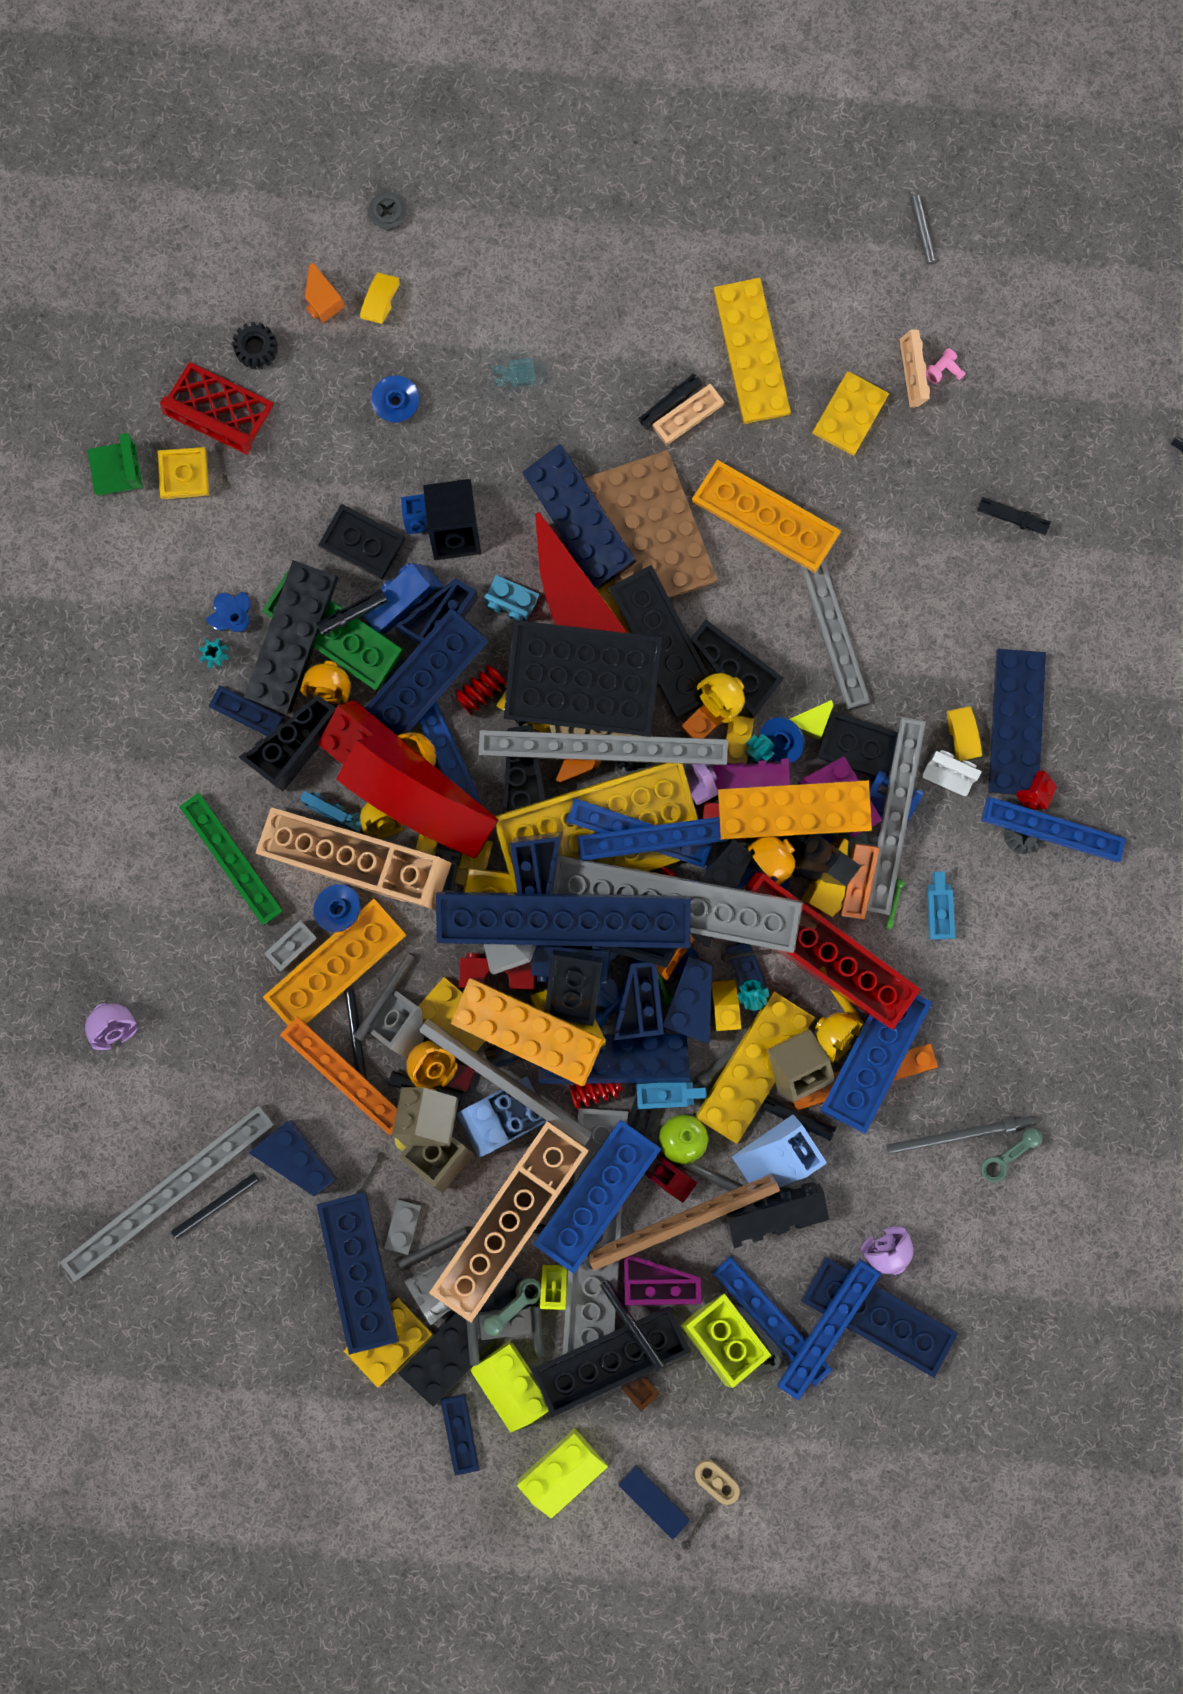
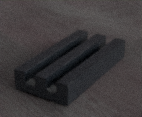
[627,1083,658,1136]

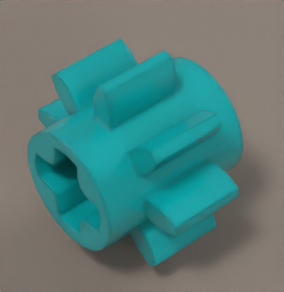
[198,638,230,669]
[745,734,775,763]
[737,980,770,1011]

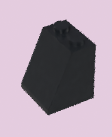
[423,479,482,561]

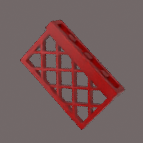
[160,362,274,455]

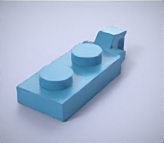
[300,791,362,833]
[927,871,955,940]
[636,1082,707,1109]

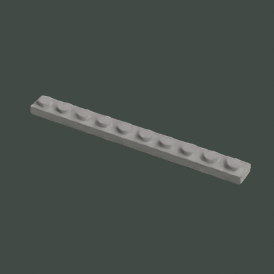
[479,730,728,765]
[60,1105,275,1282]

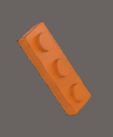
[839,843,880,919]

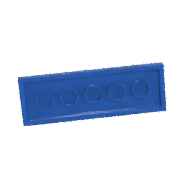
[820,995,932,1134]
[533,1119,661,1274]

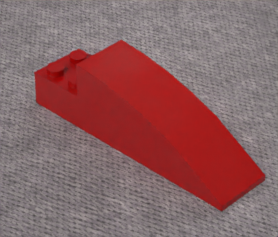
[535,512,627,633]
[318,701,499,859]
[744,872,921,1030]

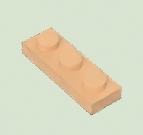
[899,330,930,407]
[652,384,724,446]

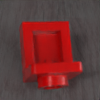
[1016,771,1057,810]

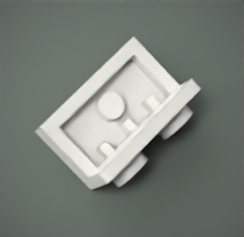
[922,750,982,797]

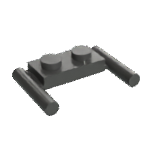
[466,1304,544,1366]

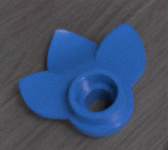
[206,592,251,632]

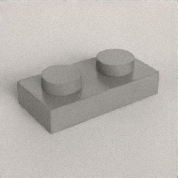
[264,920,318,972]
[384,1199,422,1255]

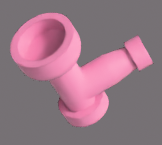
[926,348,966,384]

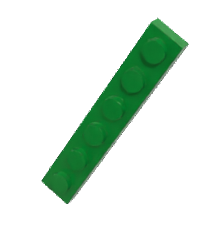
[179,793,284,926]

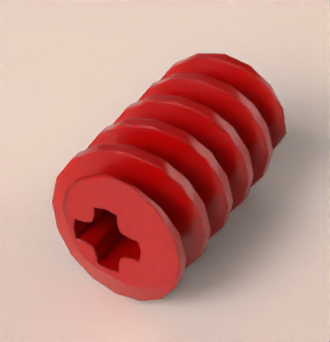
[455,665,507,717]
[569,1083,623,1109]

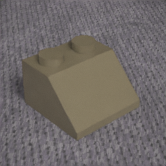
[392,1087,459,1146]
[399,1136,474,1193]

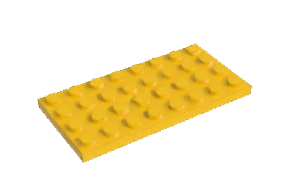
[495,763,698,893]

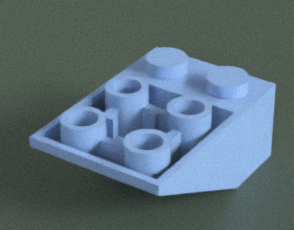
[456,1076,547,1158]
[732,1115,827,1187]

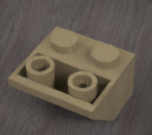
[767,1029,835,1102]

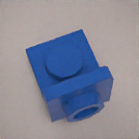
[401,494,428,534]

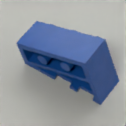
[363,563,445,634]

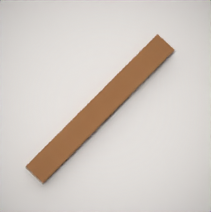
[588,1174,780,1271]

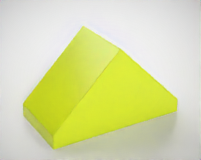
[789,700,833,740]
[540,1265,567,1310]

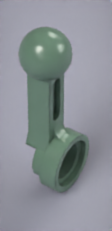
[981,1128,1043,1183]
[483,1278,541,1336]

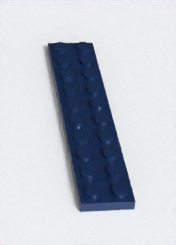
[436,892,691,948]

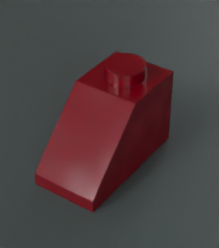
[644,1153,697,1203]

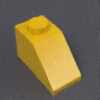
[711,980,741,1031]

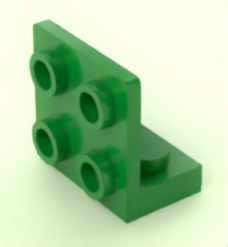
[88,433,143,496]

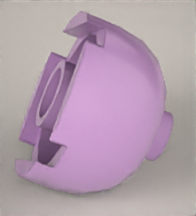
[85,1003,137,1050]
[861,1226,914,1275]

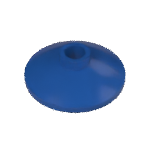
[371,375,419,423]
[759,717,805,763]
[313,884,361,932]

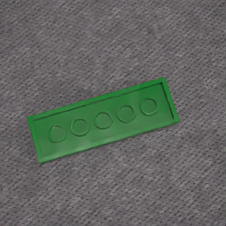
[262,571,405,691]

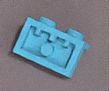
[483,575,540,621]

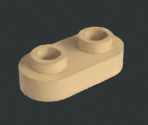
[695,1459,740,1505]

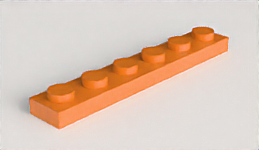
[280,1016,398,1135]
[793,1043,938,1110]

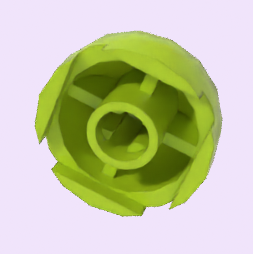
[658,1114,708,1165]

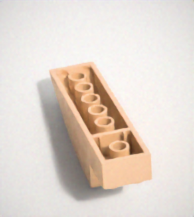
[255,807,451,911]
[429,1121,589,1322]

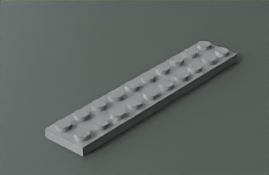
[552,855,803,953]
[563,1108,628,1355]

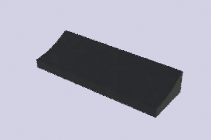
[531,1306,691,1421]

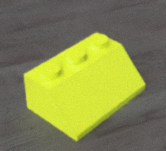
[680,1294,771,1388]
[470,1340,548,1433]
[517,1428,608,1519]

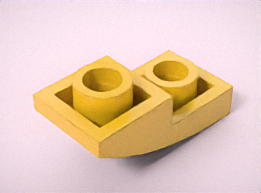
[360,272,400,324]
[947,706,982,761]

